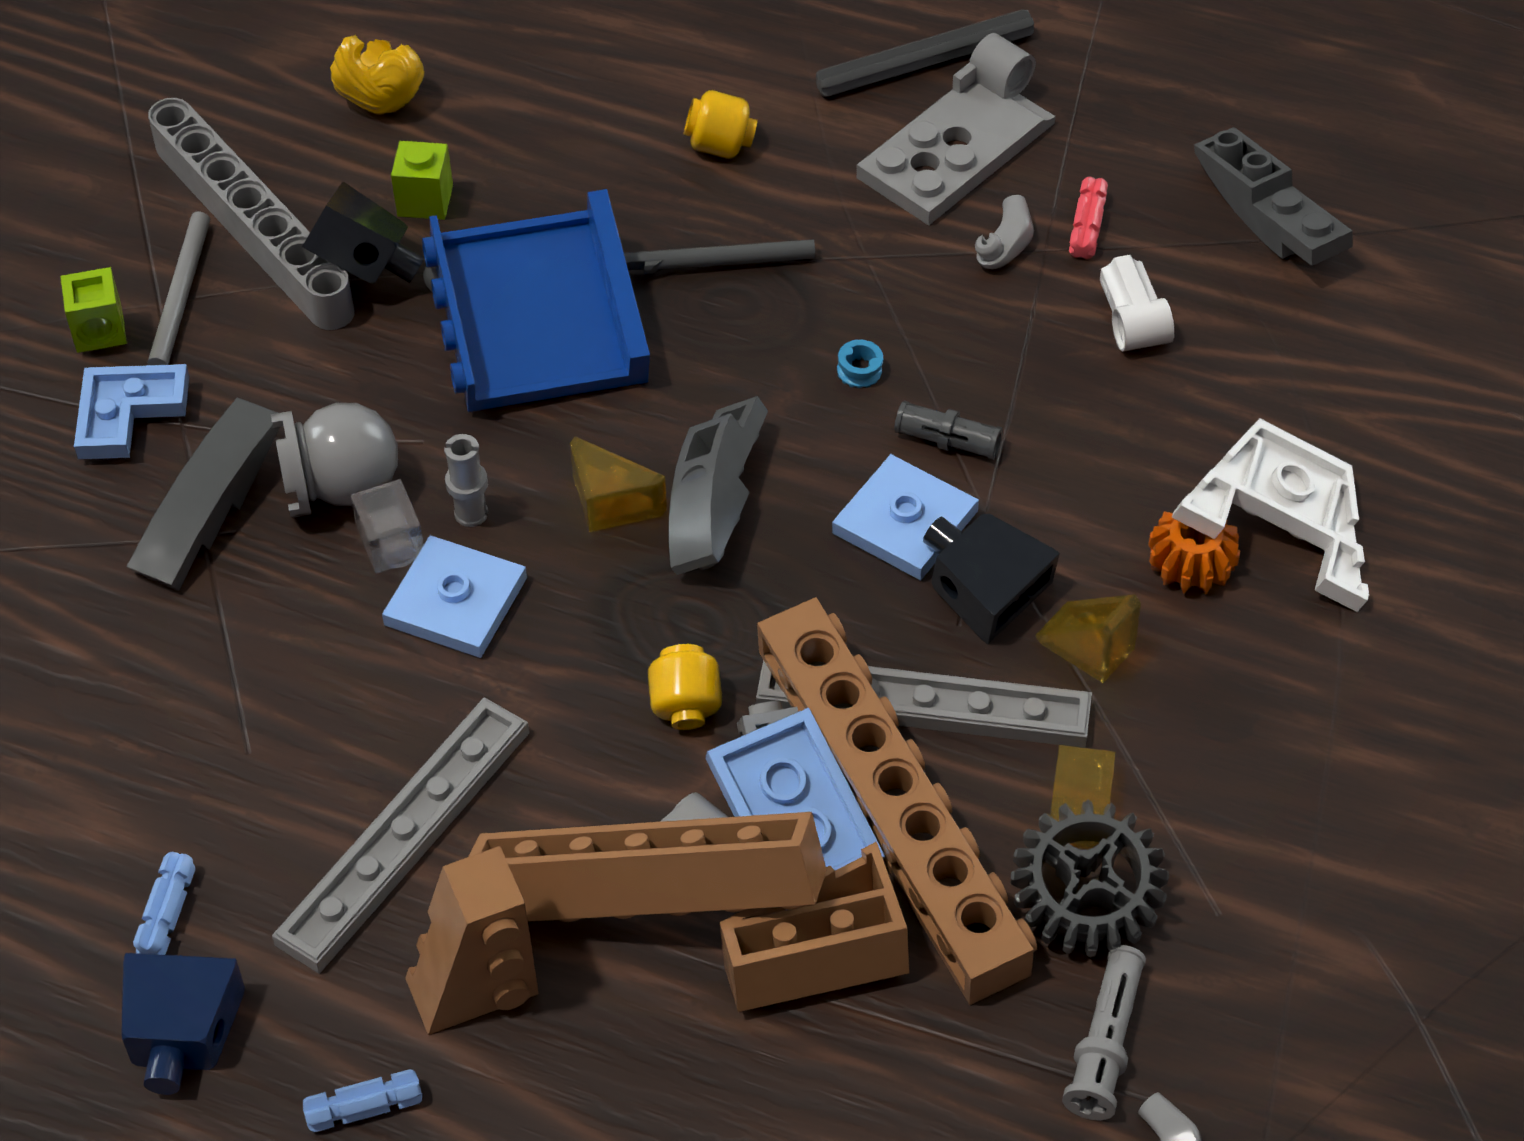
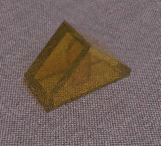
[570,436,667,532]
[1035,594,1141,683]

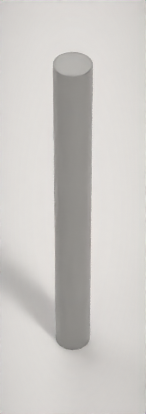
[147,211,211,365]

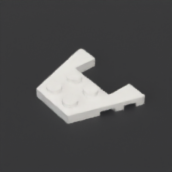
[1172,418,1369,612]

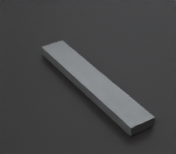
[756,660,1092,748]
[272,697,529,974]

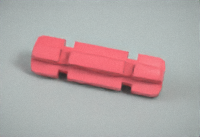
[1069,176,1108,260]

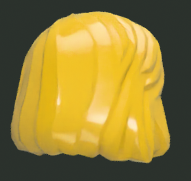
[330,35,425,115]

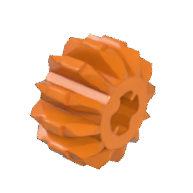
[1148,511,1240,594]

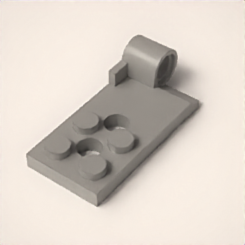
[857,33,1055,225]

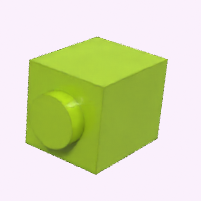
[391,141,453,220]

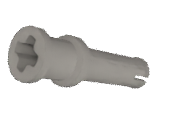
[1062,945,1146,1120]

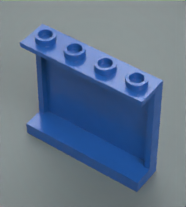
[422,189,650,412]

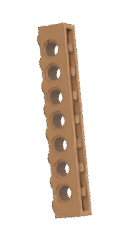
[757,597,1037,1005]

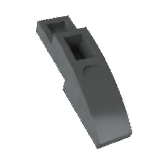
[1194,127,1353,266]
[669,396,768,575]

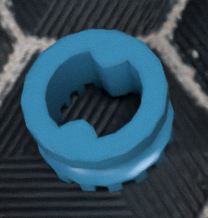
[837,339,884,388]

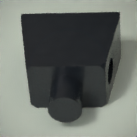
[302,182,424,284]
[923,514,1060,644]

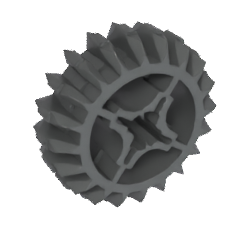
[1010,799,1169,958]

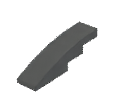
[126,397,280,591]

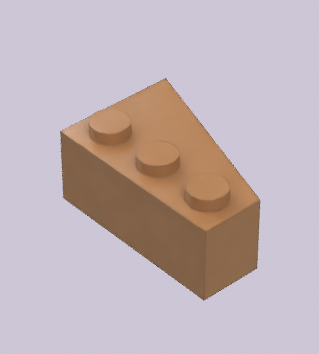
[720,841,909,1012]
[405,846,539,1035]

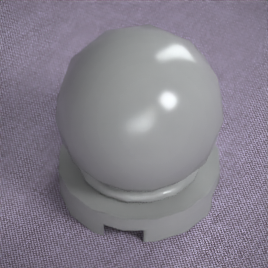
[271,403,398,518]

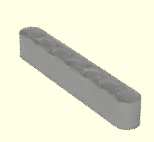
[148,98,354,330]

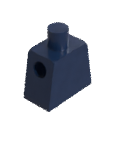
[122,953,245,1095]

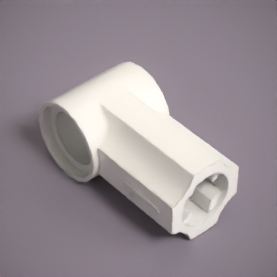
[1100,255,1174,352]

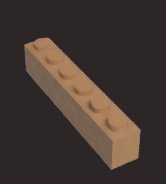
[468,812,827,922]

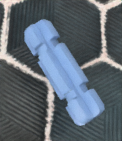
[133,852,195,955]
[303,1069,422,1132]

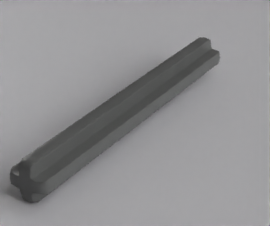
[816,9,1034,97]

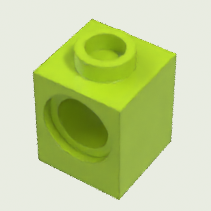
[60,267,127,353]

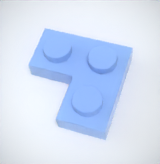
[74,364,190,459]

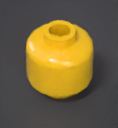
[684,90,757,159]
[648,644,722,730]

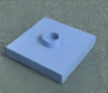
[832,454,979,581]
[382,535,527,658]

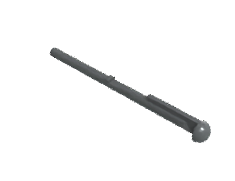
[423,239,815,291]

